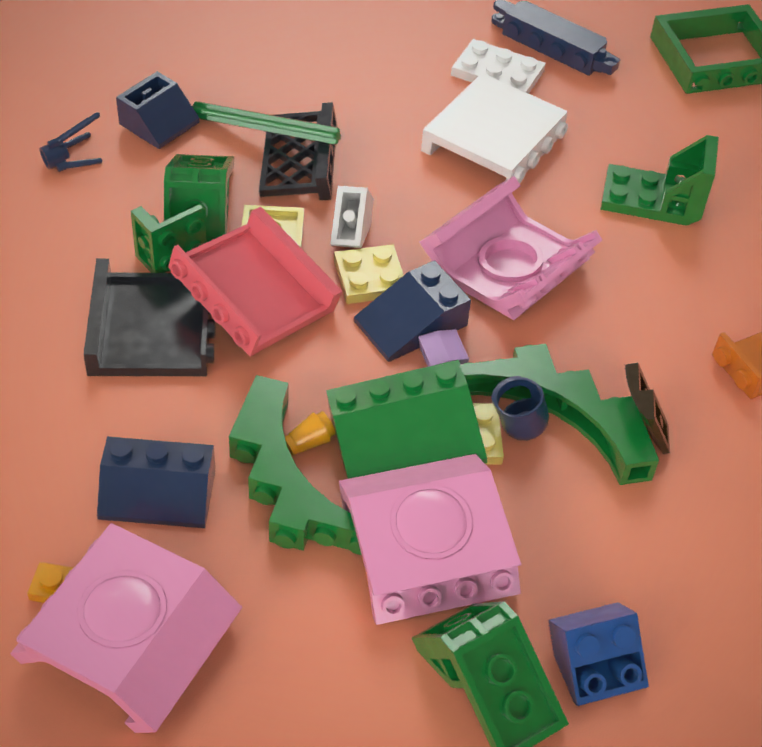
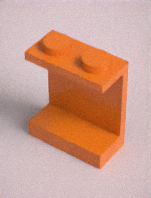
[712,332,762,399]

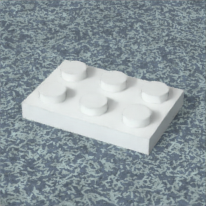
[451,39,545,94]

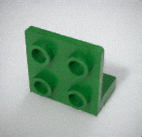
[130,204,207,273]

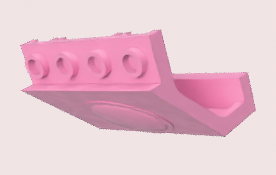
[420,176,602,320]
[339,454,521,625]
[10,523,242,733]

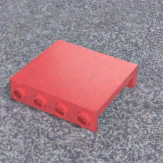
[168,207,343,356]

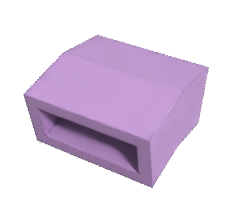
[418,329,469,367]

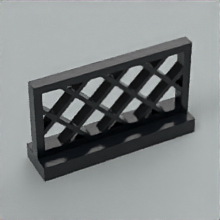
[259,102,337,200]

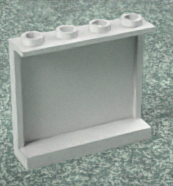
[421,73,568,184]

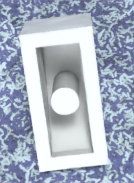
[330,186,374,248]

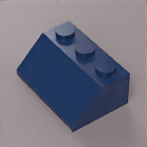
[97,436,215,528]

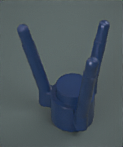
[39,112,102,172]

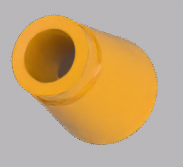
[285,411,336,456]

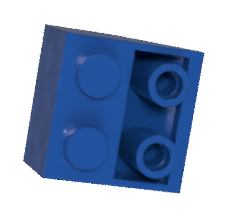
[548,602,649,706]

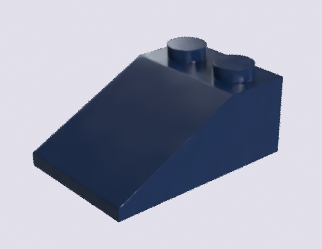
[354,260,471,362]

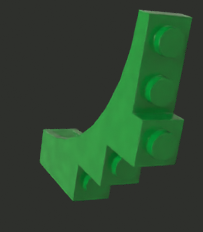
[461,344,659,485]
[229,375,362,555]

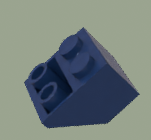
[116,71,199,149]

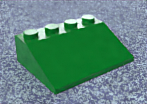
[326,360,488,479]

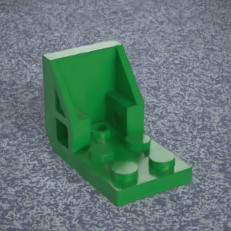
[600,135,719,226]
[164,154,234,242]
[412,601,569,747]

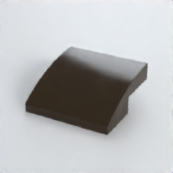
[625,363,670,454]

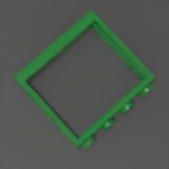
[650,4,762,94]

